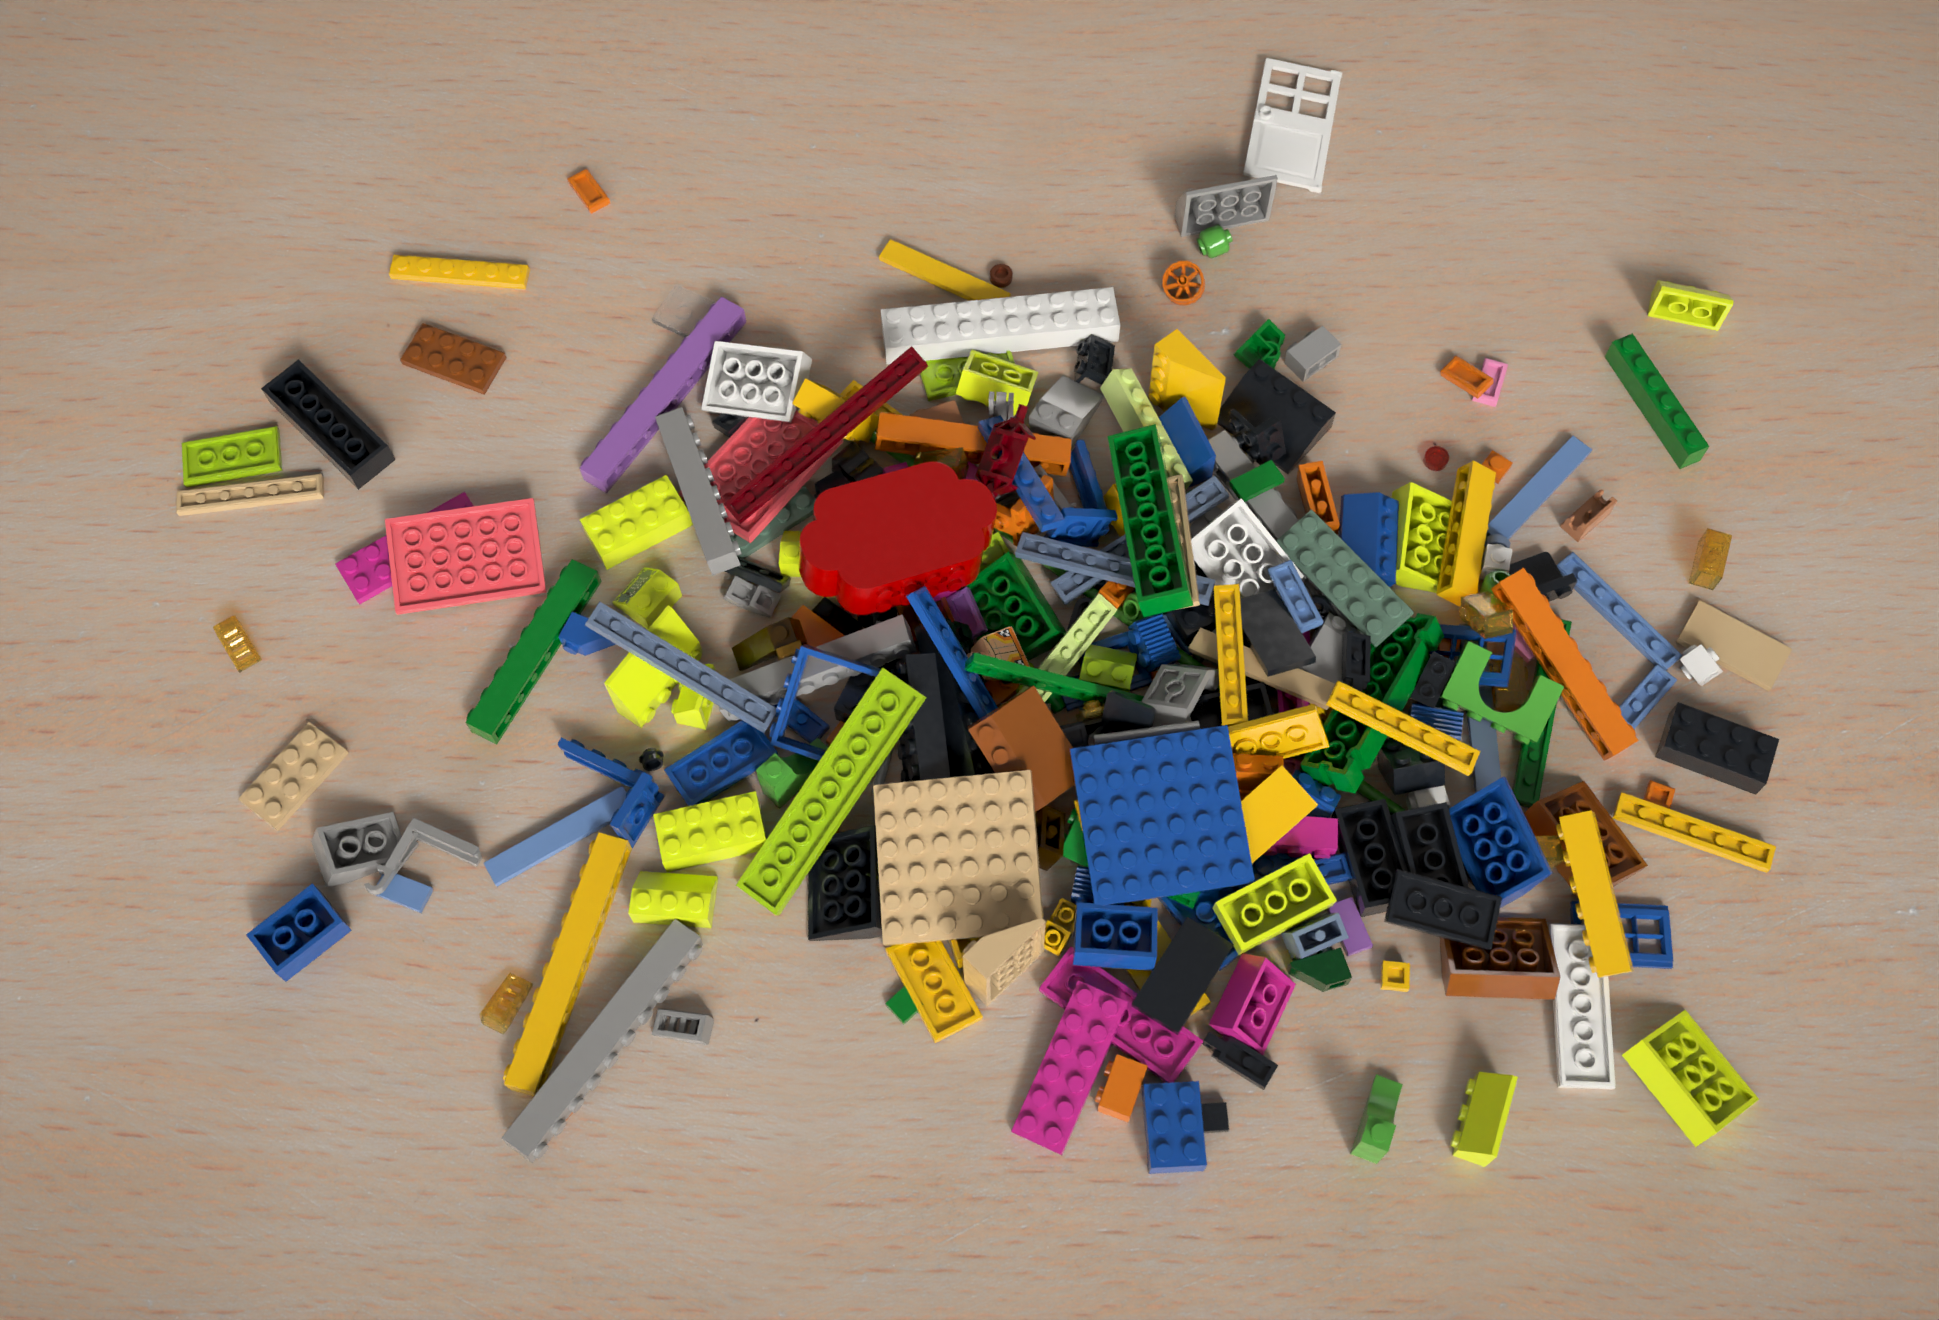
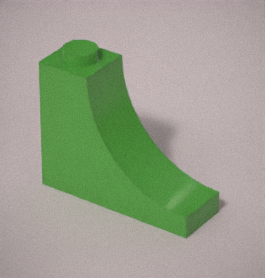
[756,738,828,809]
[1350,1074,1403,1164]

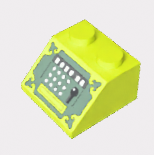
[612,567,682,630]

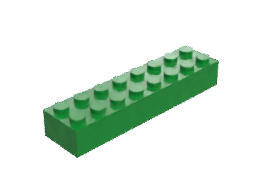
[1107,424,1194,617]

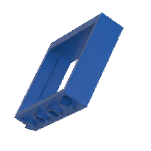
[769,644,892,761]

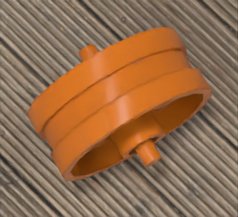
[1162,261,1205,306]

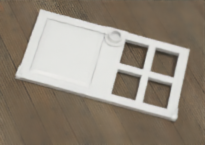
[1243,58,1342,193]

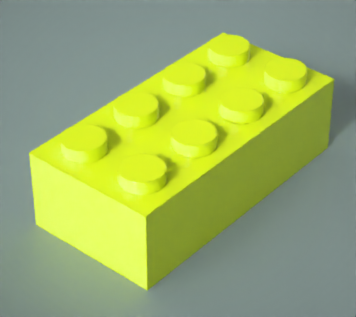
[579,475,693,570]
[653,791,767,872]
[1213,853,1337,955]

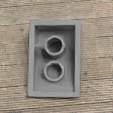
[1029,376,1104,450]
[1299,612,1362,683]
[311,812,409,888]

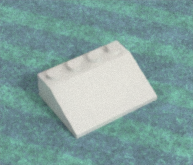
[701,341,812,422]
[1191,499,1304,599]

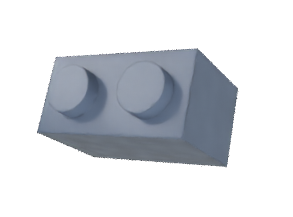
[1281,913,1349,959]

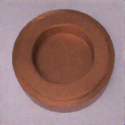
[990,264,1013,288]

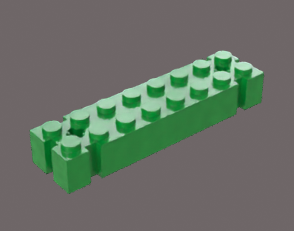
[1300,613,1444,794]

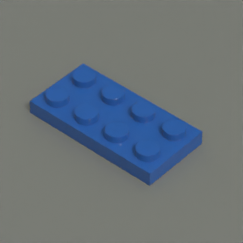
[664,720,779,806]

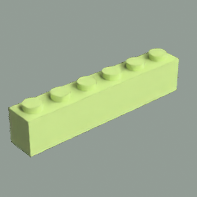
[1100,368,1193,491]

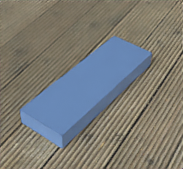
[1268,560,1323,633]
[1619,664,1677,729]

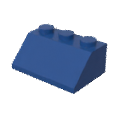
[1159,397,1216,488]

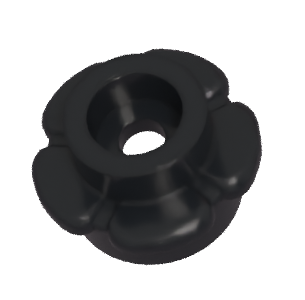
[639,748,664,771]

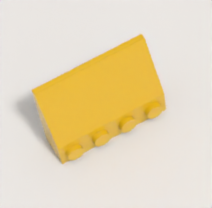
[1148,329,1226,430]

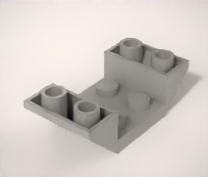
[1141,663,1219,727]

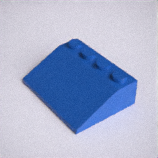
[1449,777,1553,908]

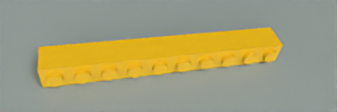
[503,832,632,1096]

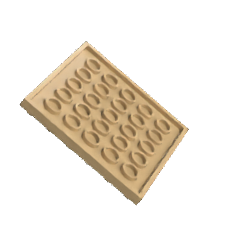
[873,770,1043,946]

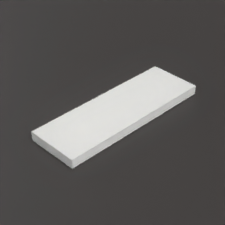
[1549,924,1616,1089]

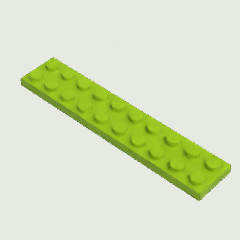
[736,668,927,916]

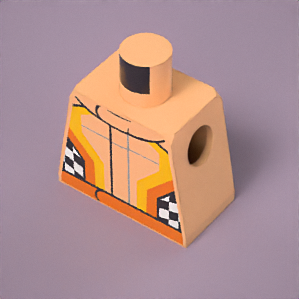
[967,626,1030,680]

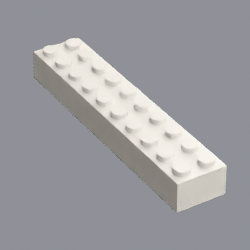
[881,287,1120,364]

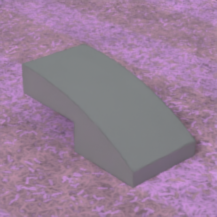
[723,576,781,617]

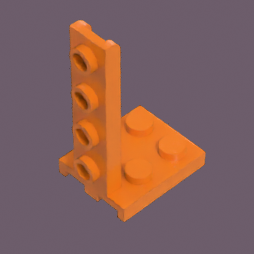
[994,475,1054,546]

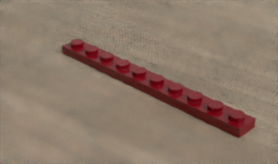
[724,346,929,524]

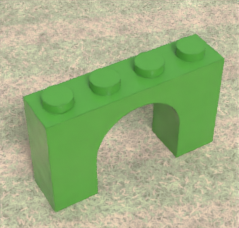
[1440,641,1565,745]

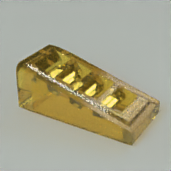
[213,616,262,673]
[479,972,533,1034]

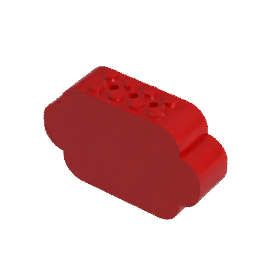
[799,462,997,615]

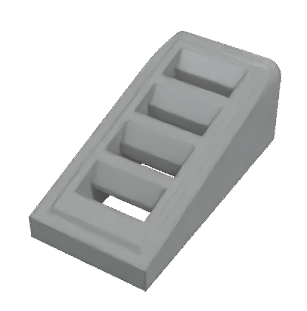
[652,1008,714,1045]

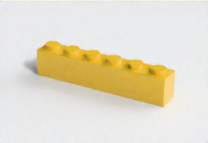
[1436,460,1496,607]
[1556,810,1634,978]

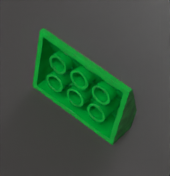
[957,552,1066,661]

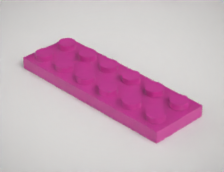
[335,492,474,605]
[1039,947,1203,1083]
[1011,980,1129,1156]

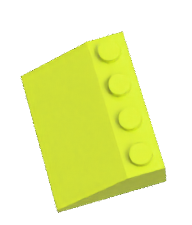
[1391,482,1452,593]
[604,605,703,728]
[1622,1010,1759,1147]

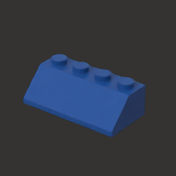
[1339,492,1399,587]

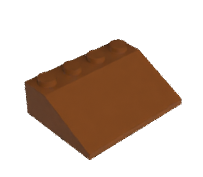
[967,685,1075,812]
[1524,781,1648,897]
[1439,917,1561,1000]

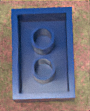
[246,883,352,982]
[1073,902,1158,971]
[1142,1081,1207,1174]

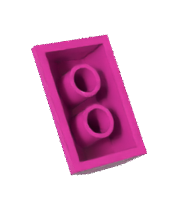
[1209,953,1296,1055]

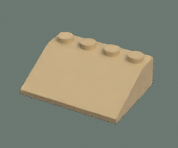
[963,918,1046,1007]

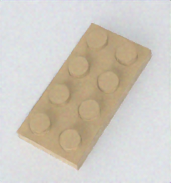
[238,722,349,831]

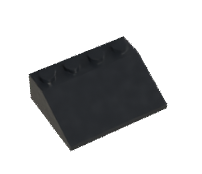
[1217,359,1336,474]
[808,825,882,941]

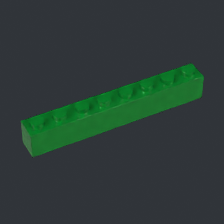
[465,559,602,744]

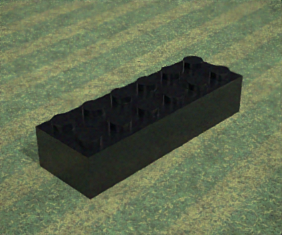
[261,359,396,490]
[889,653,950,782]

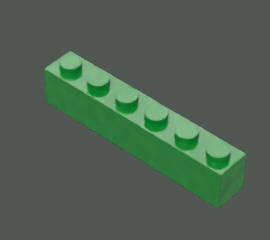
[1605,333,1709,469]

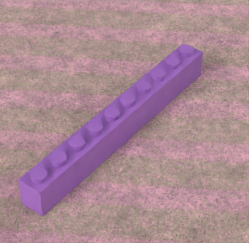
[579,296,747,494]

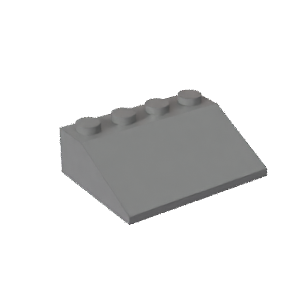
[1175,175,1278,237]

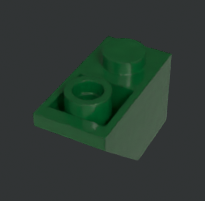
[1287,947,1352,992]

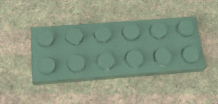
[1276,509,1414,648]

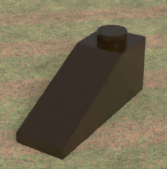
[732,617,807,671]

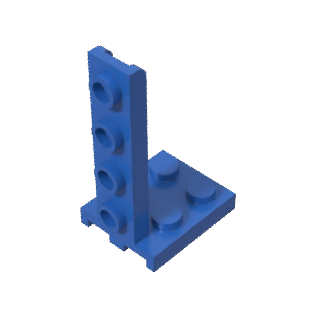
[1044,440,1118,547]
[558,737,665,848]

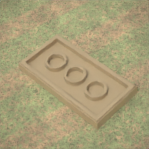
[1676,600,1792,691]

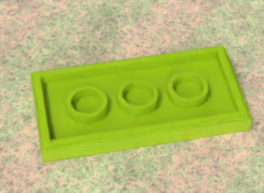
[920,351,1015,402]
[182,426,282,488]

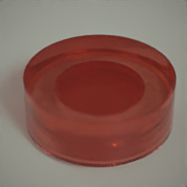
[1423,446,1449,471]

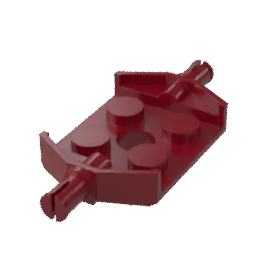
[975,404,1036,500]

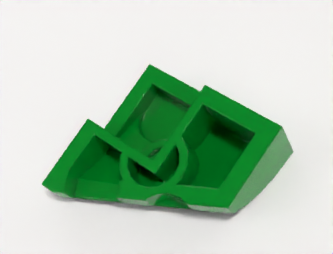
[1233,319,1285,369]

